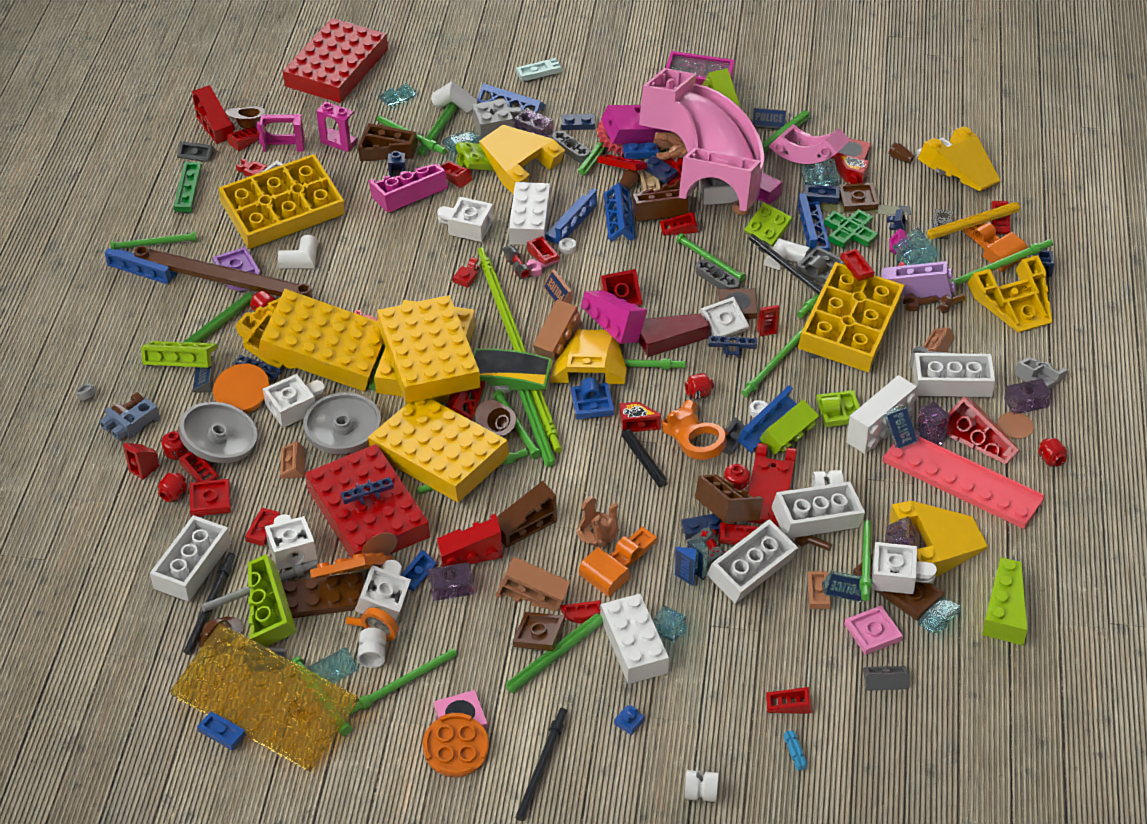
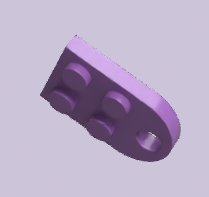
[212,246,259,291]

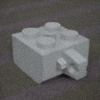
[472,99,522,139]

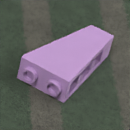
[881,261,956,299]

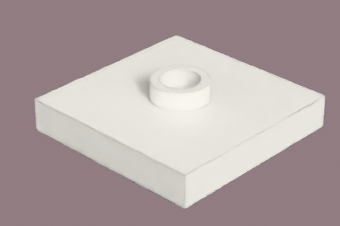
[700,297,750,337]

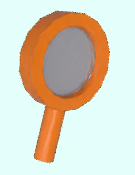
[346,607,399,641]

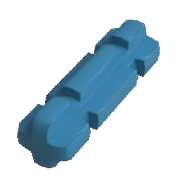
[784,730,808,771]

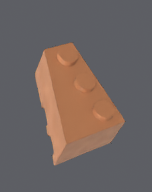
[533,299,582,361]
[495,556,570,611]

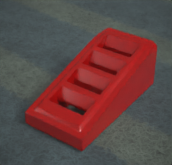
[227,127,261,151]
[440,161,472,188]
[990,201,1010,234]
[660,212,699,236]
[527,236,560,265]
[756,305,780,337]
[179,452,219,482]
[766,687,813,714]

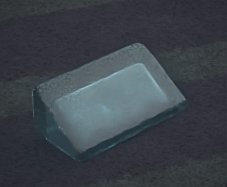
[309,647,358,689]

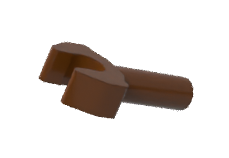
[903,294,938,312]
[936,294,965,314]
[794,535,832,551]

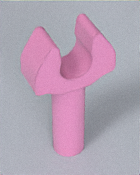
[527,259,559,276]

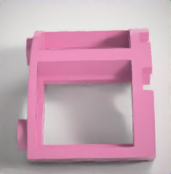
[769,124,850,164]

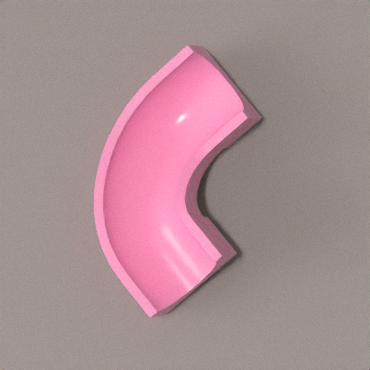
[639,68,764,211]

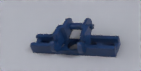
[708,336,757,358]
[235,355,282,380]
[340,477,394,505]

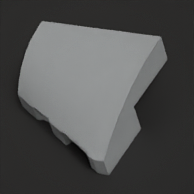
[1014,357,1069,392]

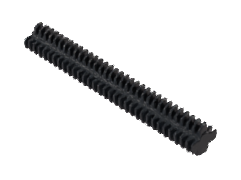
[621,429,668,488]

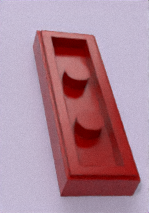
[597,154,647,171]

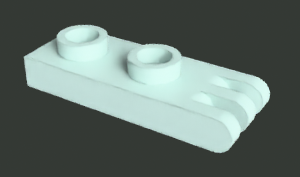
[516,58,563,82]

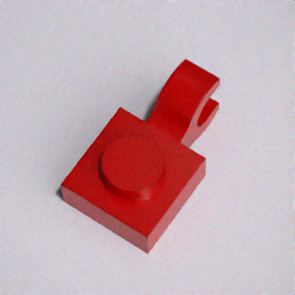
[452,257,479,288]

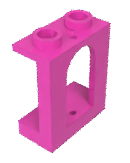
[316,101,357,152]
[257,114,305,152]

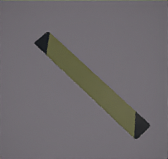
[810,203,911,215]

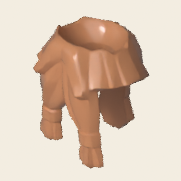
[653,132,688,161]
[576,496,620,547]

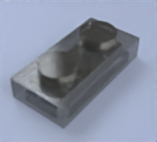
[932,209,952,240]

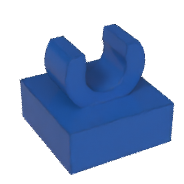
[614,705,645,735]

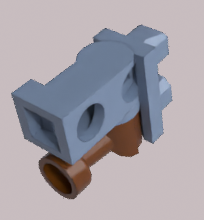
[99,392,160,441]

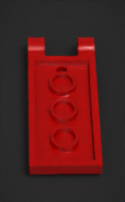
[746,443,797,527]

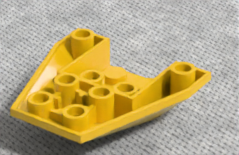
[550,329,627,384]

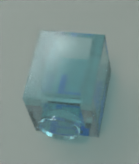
[653,605,687,643]

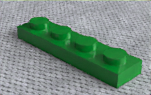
[173,162,202,212]

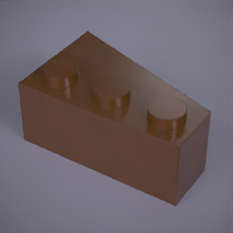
[358,123,419,161]
[633,179,688,222]
[695,474,763,524]
[497,481,557,548]

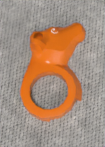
[662,400,729,460]

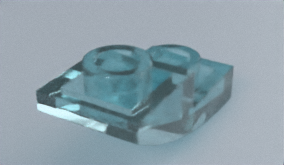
[379,83,417,107]
[442,131,482,152]
[918,598,961,633]

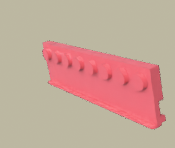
[882,430,1045,529]

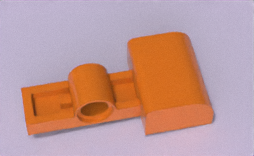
[962,215,1028,272]
[579,526,657,597]

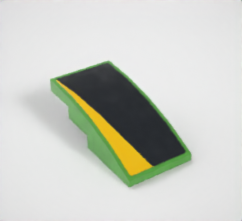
[473,349,552,390]

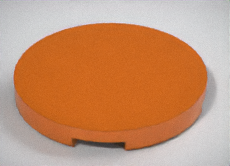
[213,364,270,413]
[423,713,489,777]

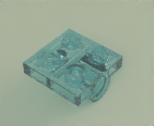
[800,159,839,187]
[892,226,939,265]

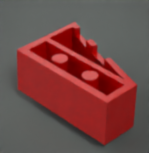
[191,85,235,144]
[437,514,502,570]

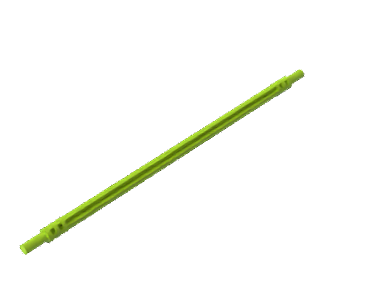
[477,247,562,453]

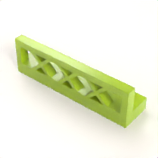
[141,341,218,368]

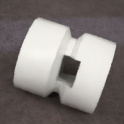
[812,470,844,487]
[357,628,387,668]
[685,770,718,802]

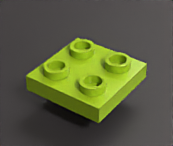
[455,142,494,171]
[744,202,793,248]
[816,390,860,427]

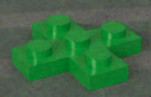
[824,209,878,248]

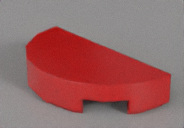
[560,600,601,623]

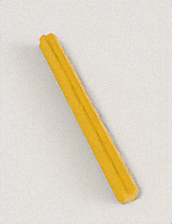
[927,202,1021,240]

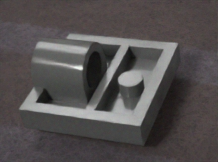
[796,246,845,284]

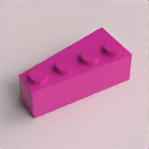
[369,163,448,213]
[581,290,648,344]

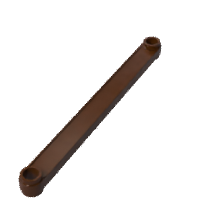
[134,246,313,298]

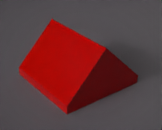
[600,269,643,305]

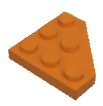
[310,553,393,578]

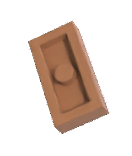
[807,571,831,609]

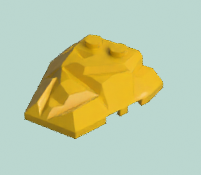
[235,298,295,369]

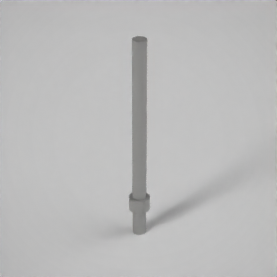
[201,560,318,612]

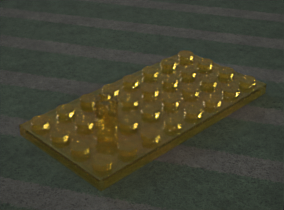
[170,623,359,772]

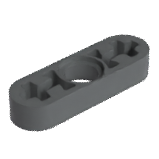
[552,131,590,163]
[696,260,739,289]

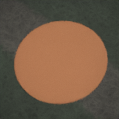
[997,412,1034,439]
[362,533,397,556]

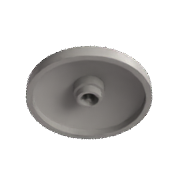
[303,392,381,454]
[179,402,257,463]

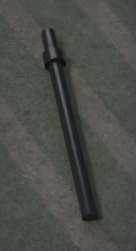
[749,234,822,295]
[183,552,236,655]
[515,708,568,821]

